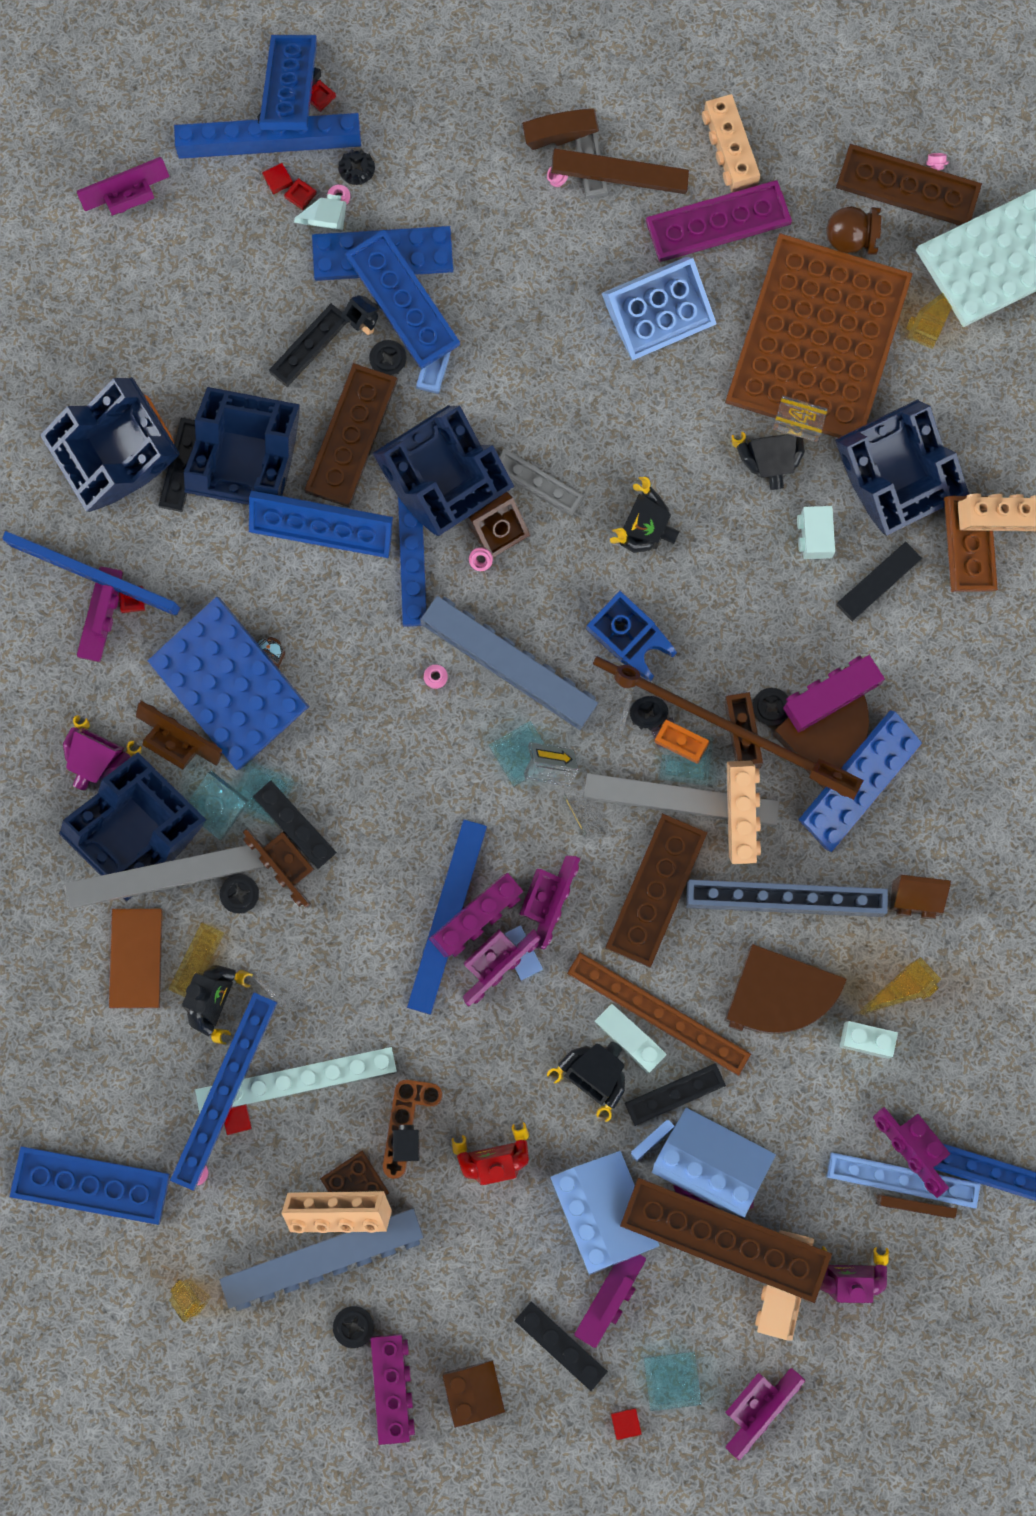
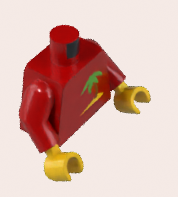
[451,1122,529,1185]

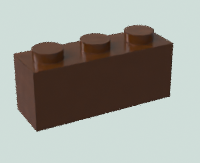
[724,692,763,769]

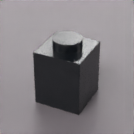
[393,1125,420,1162]

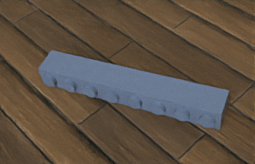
[420,596,598,730]
[686,880,888,917]
[219,1208,424,1311]

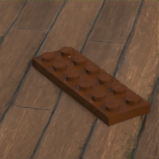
[836,144,982,226]
[304,363,398,508]
[605,813,708,968]

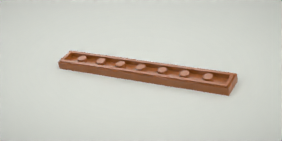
[567,952,751,1076]

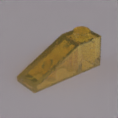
[906,293,952,349]
[169,1278,212,1323]

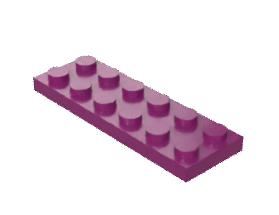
[645,180,792,262]

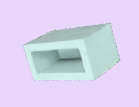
[797,506,835,559]
[840,1021,898,1059]

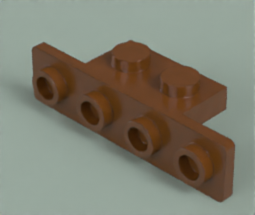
[136,701,222,770]
[243,829,315,908]

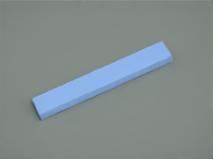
[826,1152,980,1209]

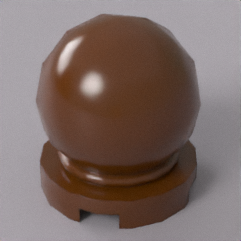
[826,206,881,255]

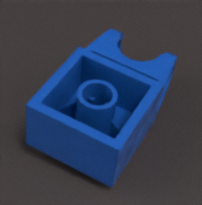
[586,591,677,681]

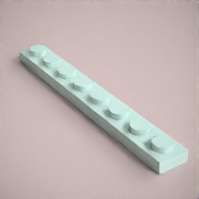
[195,1047,397,1113]

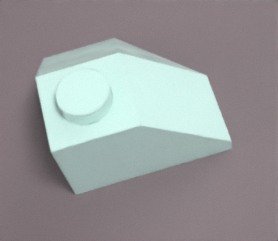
[294,194,347,230]

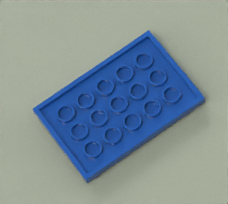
[148,597,310,770]

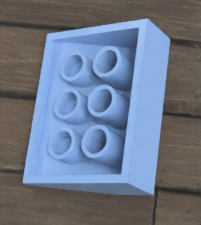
[602,257,717,360]
[652,1108,776,1219]
[550,1151,659,1275]

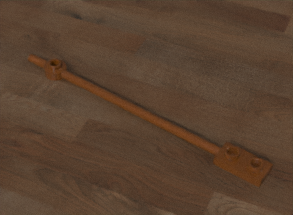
[593,656,864,800]

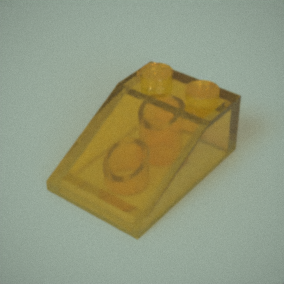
[859,957,941,1015]

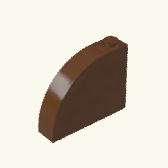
[772,667,869,789]
[724,944,847,1034]

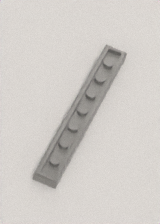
[583,773,780,827]
[63,845,264,909]

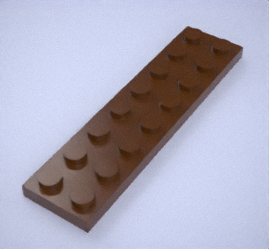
[620,1178,832,1303]

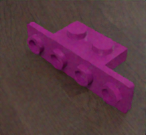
[76,157,169,216]
[77,566,123,662]
[519,856,580,950]
[463,929,541,1007]
[873,1107,950,1198]
[574,1255,646,1348]
[725,1368,805,1460]

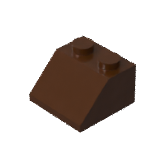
[466,492,531,557]
[890,874,951,919]
[442,1360,505,1428]

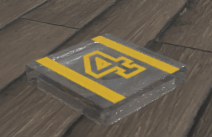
[773,395,828,442]

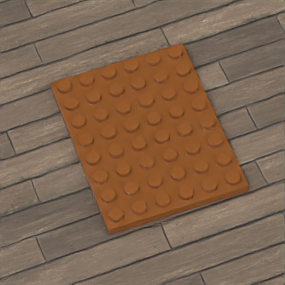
[725,233,913,438]

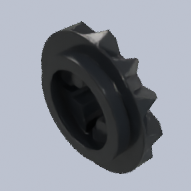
[338,149,375,185]
[369,340,407,375]
[752,688,788,726]
[630,696,669,731]
[220,874,259,914]
[333,1306,374,1348]

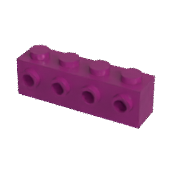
[783,654,885,733]
[429,873,524,957]
[371,1333,415,1445]

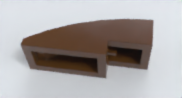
[522,109,599,150]

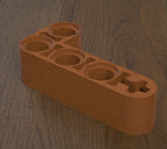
[383,1080,443,1179]

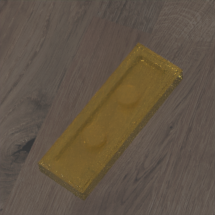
[168,922,224,997]

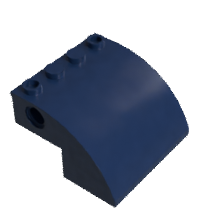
[40,377,180,512]
[184,387,300,505]
[835,399,969,536]
[373,405,515,536]
[59,752,206,902]

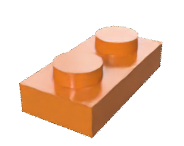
[655,719,709,764]

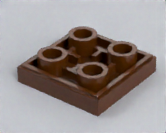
[320,1150,389,1195]

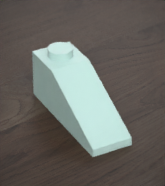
[594,1004,667,1074]

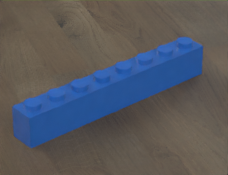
[174,113,361,159]

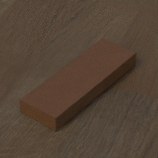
[876,1195,957,1218]

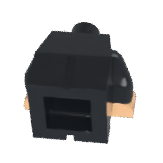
[341,295,379,335]

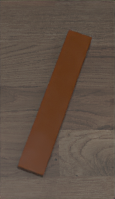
[551,148,689,194]

